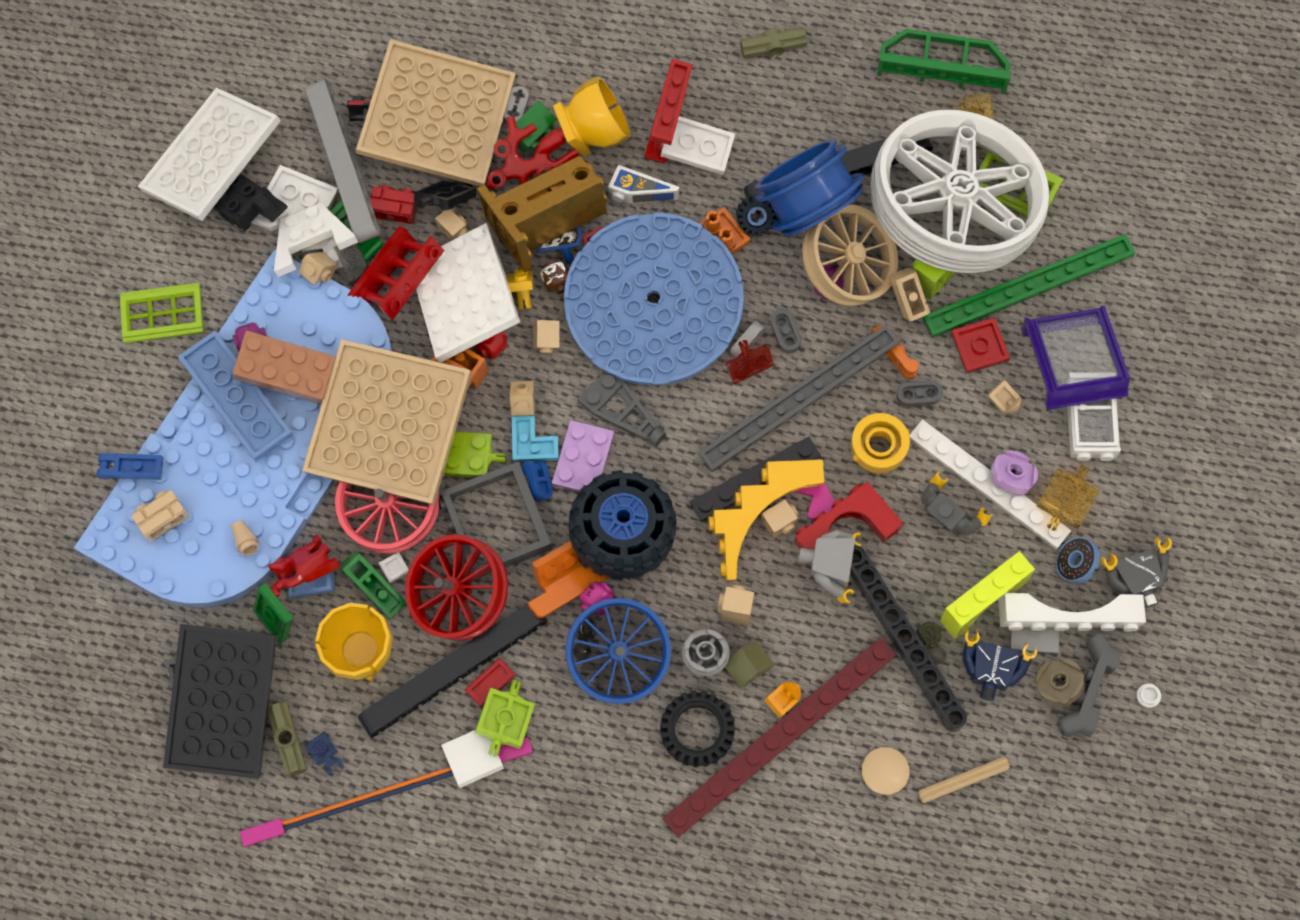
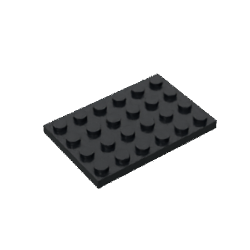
[163,624,277,779]

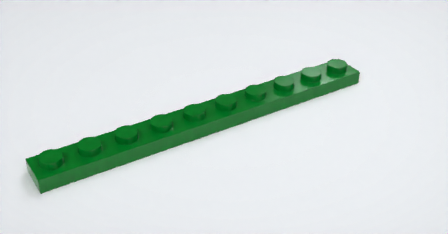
[923,234,1136,338]

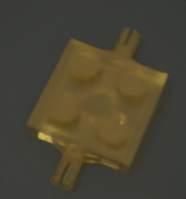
[1036,465,1099,531]

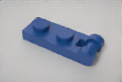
[96,453,164,480]

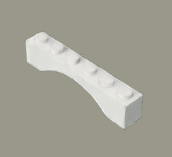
[998,593,1146,632]

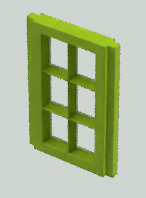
[979,151,1063,216]
[120,283,204,344]

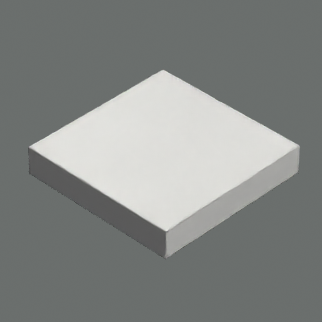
[441,730,504,788]

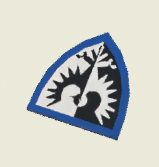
[537,226,583,264]

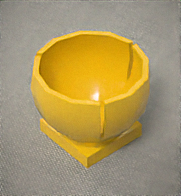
[553,76,630,156]
[315,603,393,682]

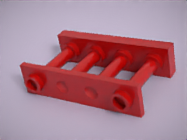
[644,58,693,164]
[347,226,445,320]

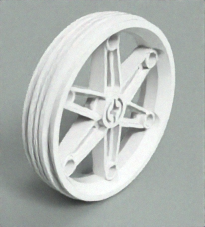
[870,110,1049,273]

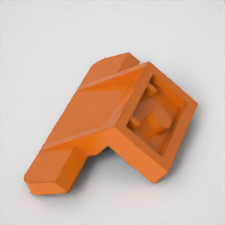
[528,541,610,618]

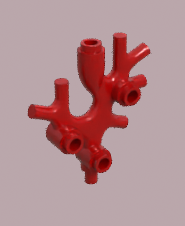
[477,116,579,190]

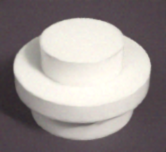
[1136,684,1161,708]

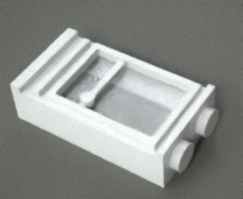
[1066,373,1121,461]

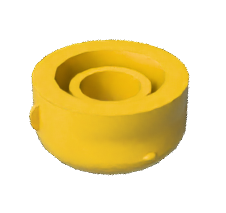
[851,413,910,474]

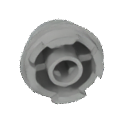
[682,629,730,676]

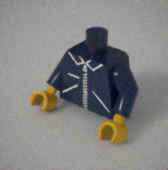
[962,629,1038,701]

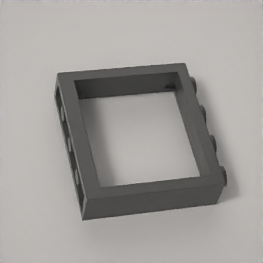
[439,461,552,578]

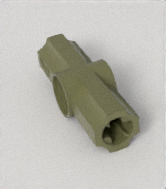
[740,27,807,59]
[268,702,307,777]

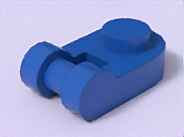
[522,461,553,501]

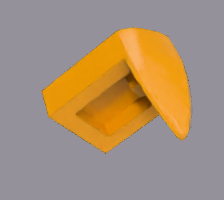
[764,681,801,718]

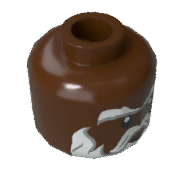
[540,259,569,294]

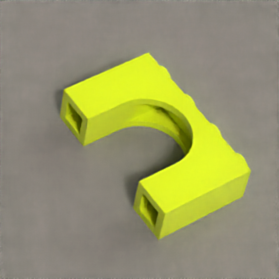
[940,551,1035,639]

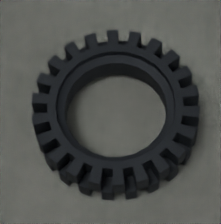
[660,690,735,767]

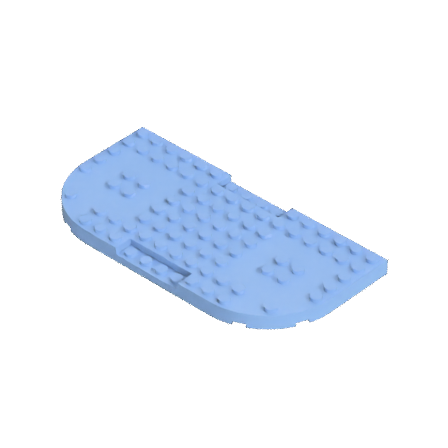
[74,250,392,608]

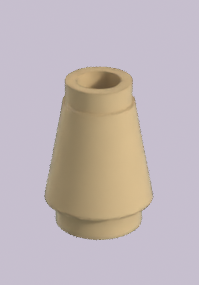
[231,520,259,556]

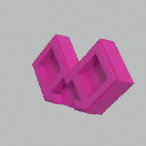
[794,483,835,520]

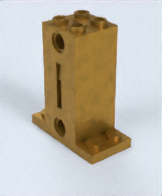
[477,156,608,273]

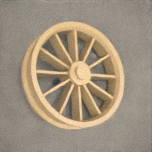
[802,204,898,306]

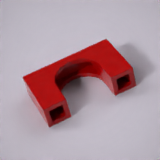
[794,481,903,550]

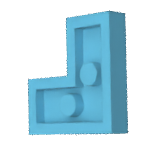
[512,415,559,463]

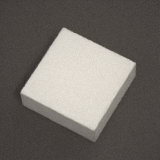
[379,552,409,584]

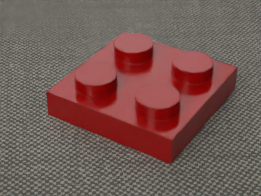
[951,318,1010,374]

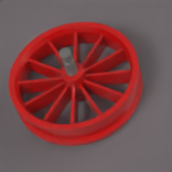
[405,535,508,641]

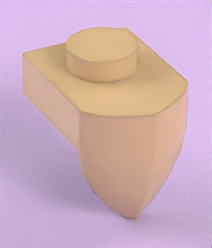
[986,380,1022,414]

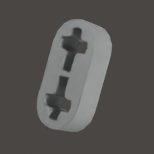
[504,86,529,123]
[730,321,766,360]

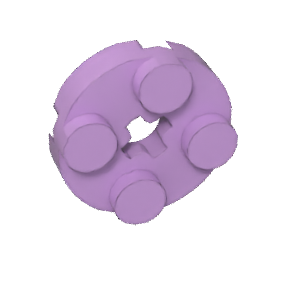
[991,451,1038,495]

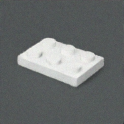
[660,116,735,175]

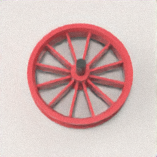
[335,482,440,554]

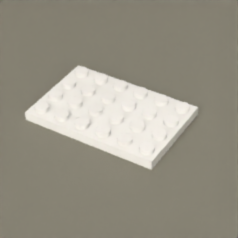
[138,88,281,221]
[416,223,520,363]

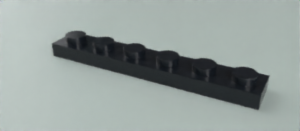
[690,436,821,522]

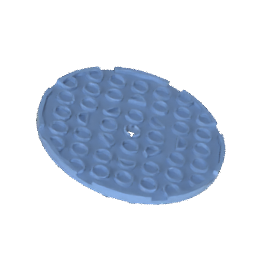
[564,212,744,386]

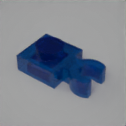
[304,732,344,777]

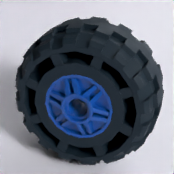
[568,470,677,580]

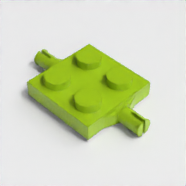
[443,432,506,478]
[475,680,535,757]

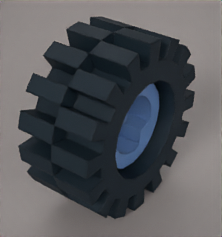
[736,193,777,237]

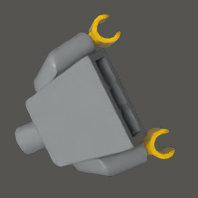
[799,529,861,604]

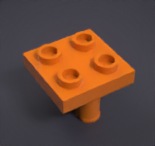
[699,207,750,255]

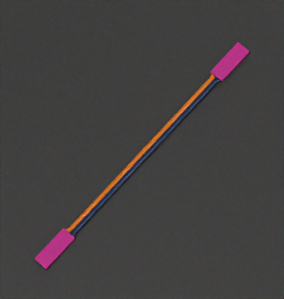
[240,737,533,847]

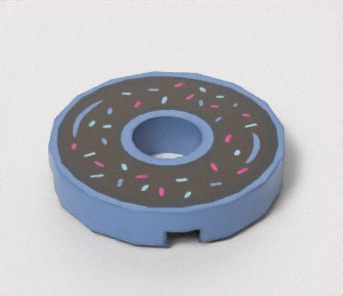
[1056,537,1100,584]

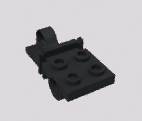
[213,173,288,232]

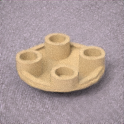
[862,747,910,795]

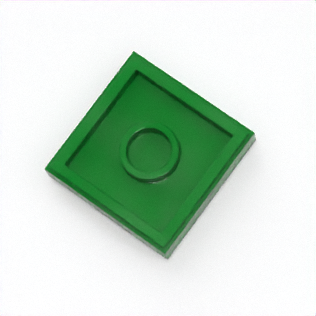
[253,583,294,644]

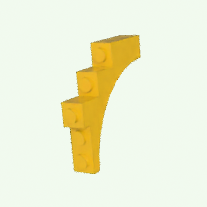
[708,460,824,582]

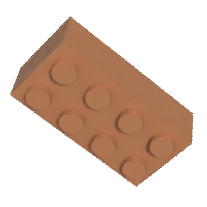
[232,331,336,405]

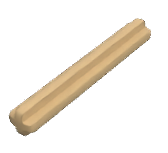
[918,757,1010,803]

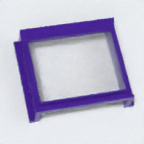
[1021,305,1130,410]

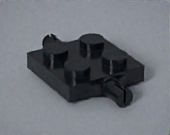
[414,180,477,210]

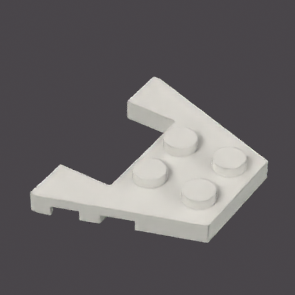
[274,202,358,277]

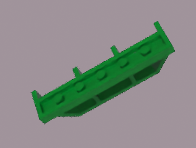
[877,29,1011,94]

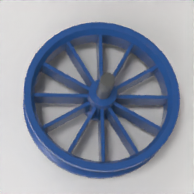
[565,598,671,704]

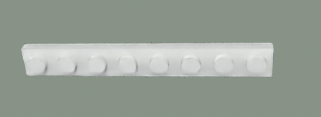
[909,419,1071,550]

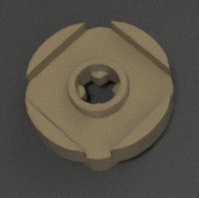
[1036,658,1086,707]

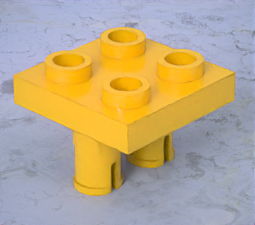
[504,269,534,309]

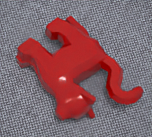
[268,534,340,597]

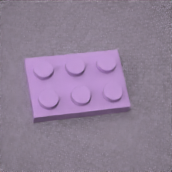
[552,420,615,492]

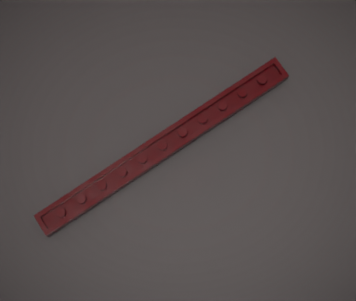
[662,637,897,838]

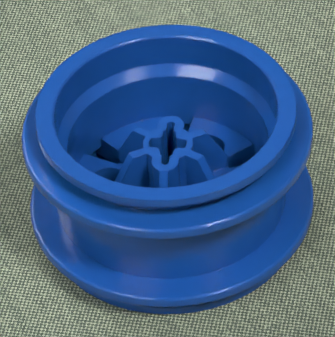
[755,139,864,236]

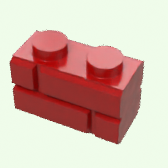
[370,185,418,224]

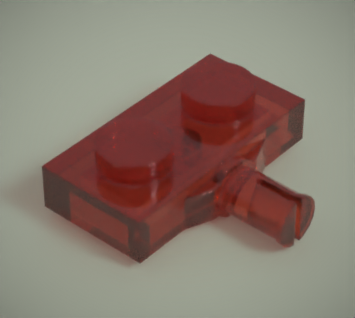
[725,340,774,385]

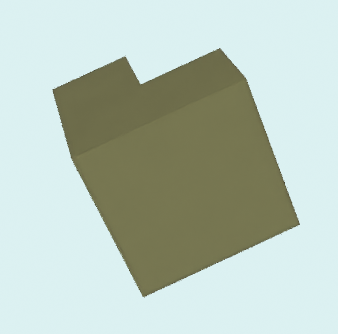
[725,641,774,688]

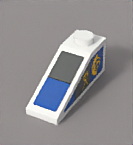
[608,165,679,203]

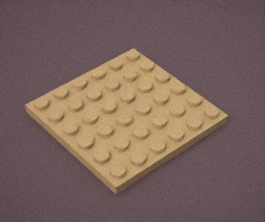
[356,39,516,187]
[302,339,472,505]

